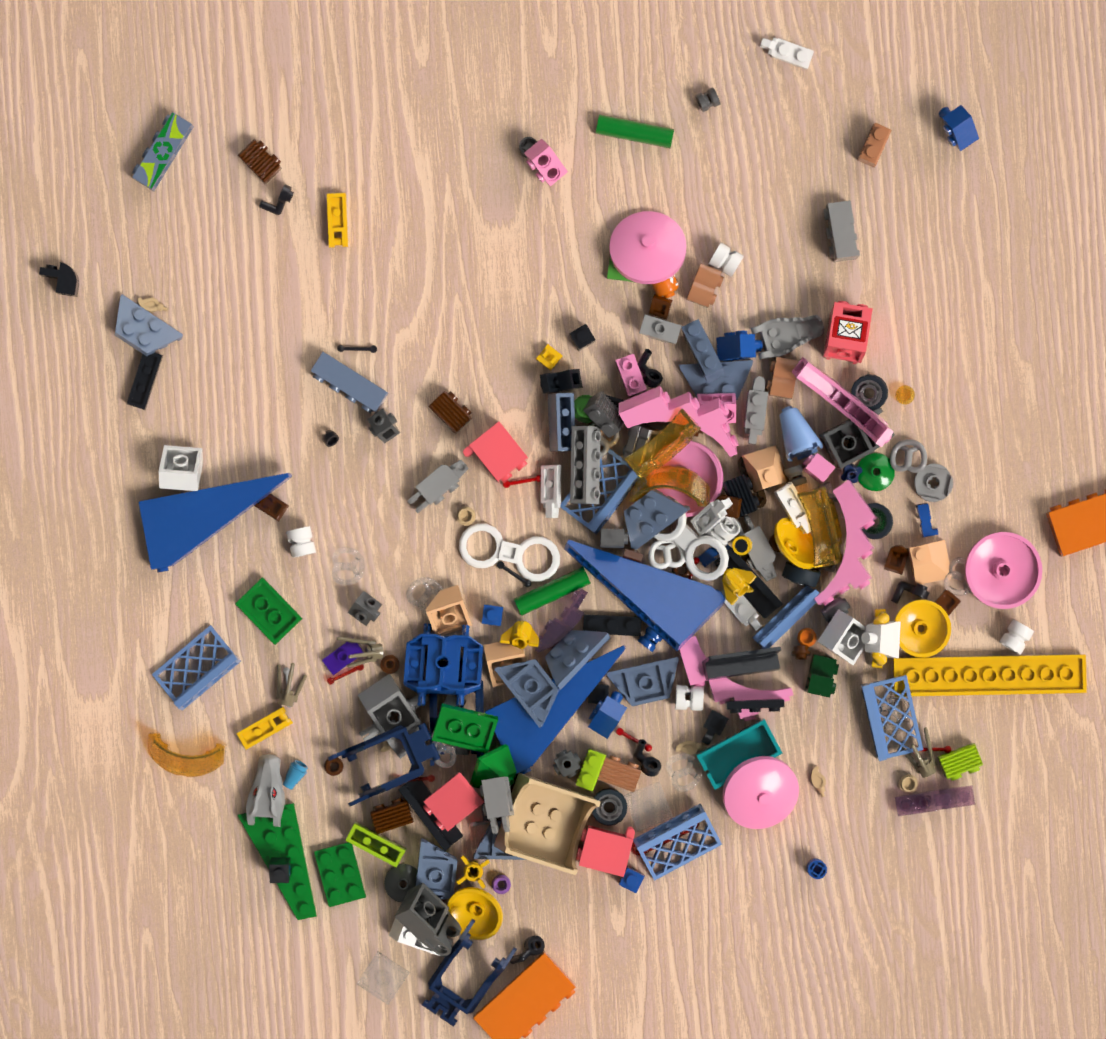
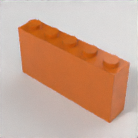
[1046,489,1106,557]
[473,951,576,1039]

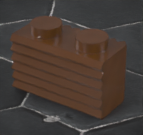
[238,139,282,184]
[428,391,472,435]
[370,797,414,834]

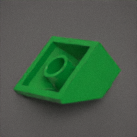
[470,744,517,788]

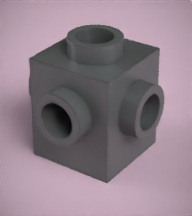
[368,409,400,443]
[348,591,382,626]
[553,749,581,778]

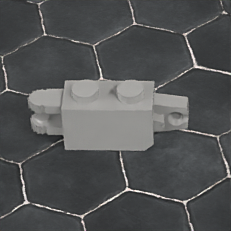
[744,376,768,445]
[408,460,469,513]
[737,515,777,581]

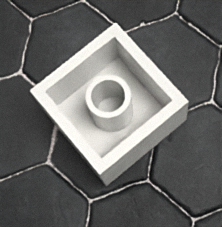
[159,445,203,491]
[817,609,866,665]

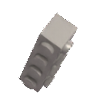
[570,426,601,504]

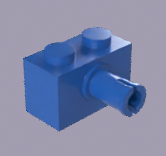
[939,105,979,151]
[716,331,763,361]
[588,691,627,739]

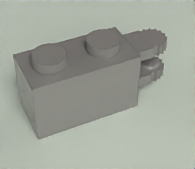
[480,777,514,834]

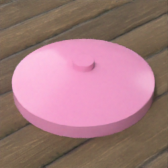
[609,211,686,284]
[647,440,723,517]
[965,532,1042,609]
[722,756,799,829]

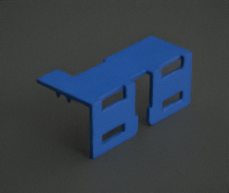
[916,503,938,538]
[698,544,731,567]

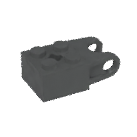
[819,408,895,469]
[395,883,462,956]

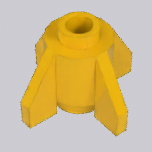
[722,568,756,605]
[500,621,539,650]
[456,855,490,889]

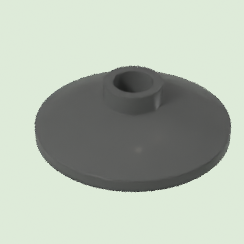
[384,864,417,902]

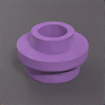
[492,875,511,894]

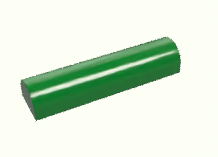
[596,114,674,149]
[514,566,591,616]

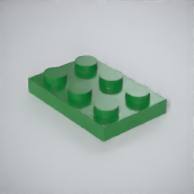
[235,577,303,645]
[431,703,498,753]
[314,842,366,907]

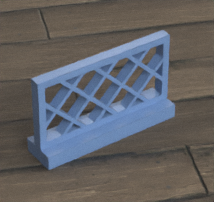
[560,448,643,535]
[752,586,819,649]
[152,625,241,711]
[860,675,923,761]
[633,804,722,881]

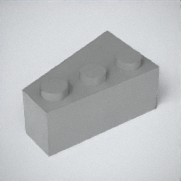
[823,200,860,262]

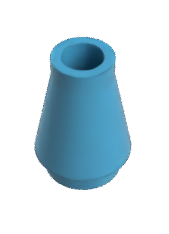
[283,760,308,790]

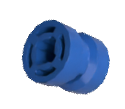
[637,626,662,652]
[807,859,827,879]

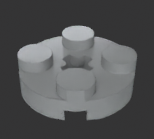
[914,464,953,502]

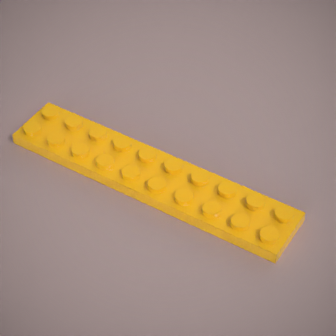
[893,654,1087,697]

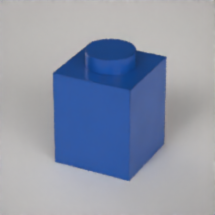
[482,604,503,626]
[619,866,645,893]

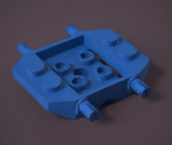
[403,623,484,708]

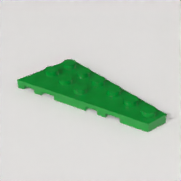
[238,803,317,920]

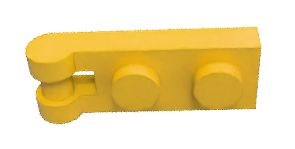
[327,193,348,248]
[236,707,293,750]

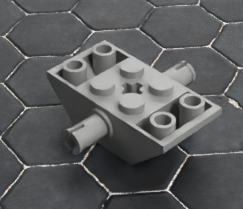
[358,674,429,759]

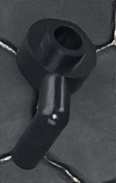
[259,184,294,215]
[638,349,663,388]
[891,581,930,604]
[634,739,661,777]
[510,936,545,964]

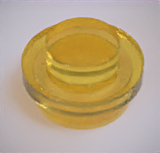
[895,385,915,405]

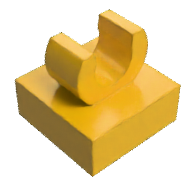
[536,344,563,371]

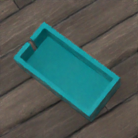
[696,719,783,790]

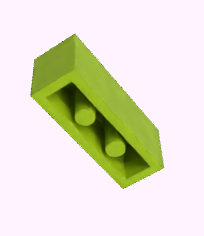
[345,822,406,868]

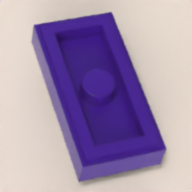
[322,642,364,676]

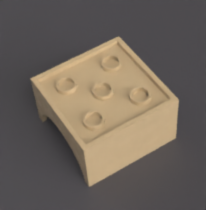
[494,773,601,875]

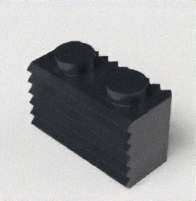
[723,474,760,519]

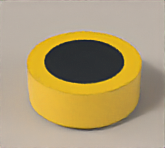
[732,535,752,555]

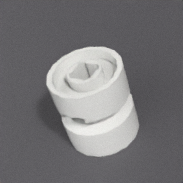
[708,243,744,277]
[706,516,740,549]
[286,526,316,558]
[999,619,1034,655]
[675,685,704,711]

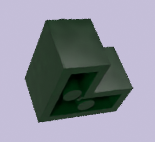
[804,654,839,698]

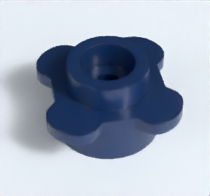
[841,464,862,483]

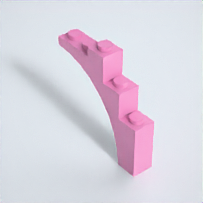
[792,357,893,447]
[619,386,739,457]
[814,480,877,606]
[679,636,793,721]

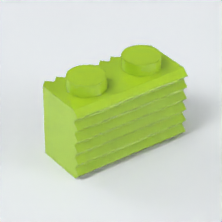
[937,743,983,781]
[575,748,606,791]

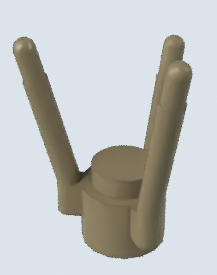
[337,636,384,668]
[276,663,307,707]
[901,727,937,778]

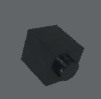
[569,324,596,351]
[269,857,291,883]

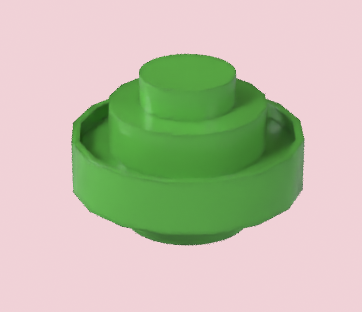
[574,395,592,423]

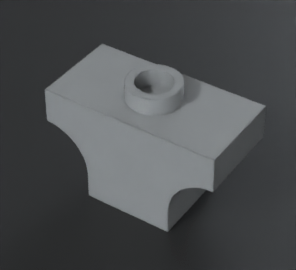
[639,315,682,344]

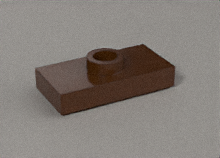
[254,494,289,522]

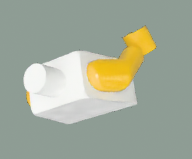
[861,609,901,669]

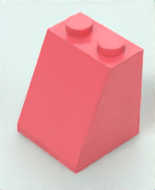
[423,772,484,831]

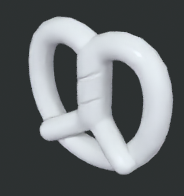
[648,540,685,569]

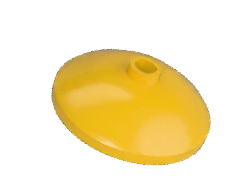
[774,518,819,569]
[894,600,951,658]
[447,887,503,940]

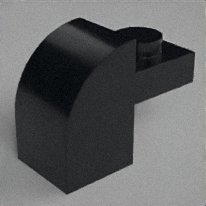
[39,262,79,297]
[540,369,583,394]

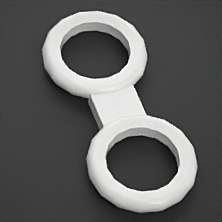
[654,500,729,581]
[459,523,560,582]

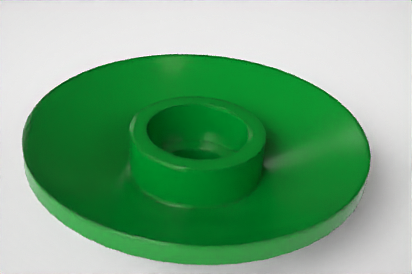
[858,453,895,491]

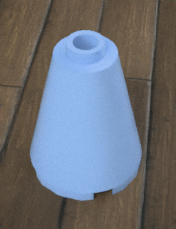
[779,406,823,462]

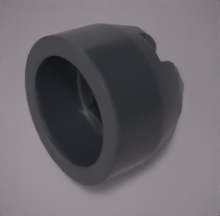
[322,430,339,447]

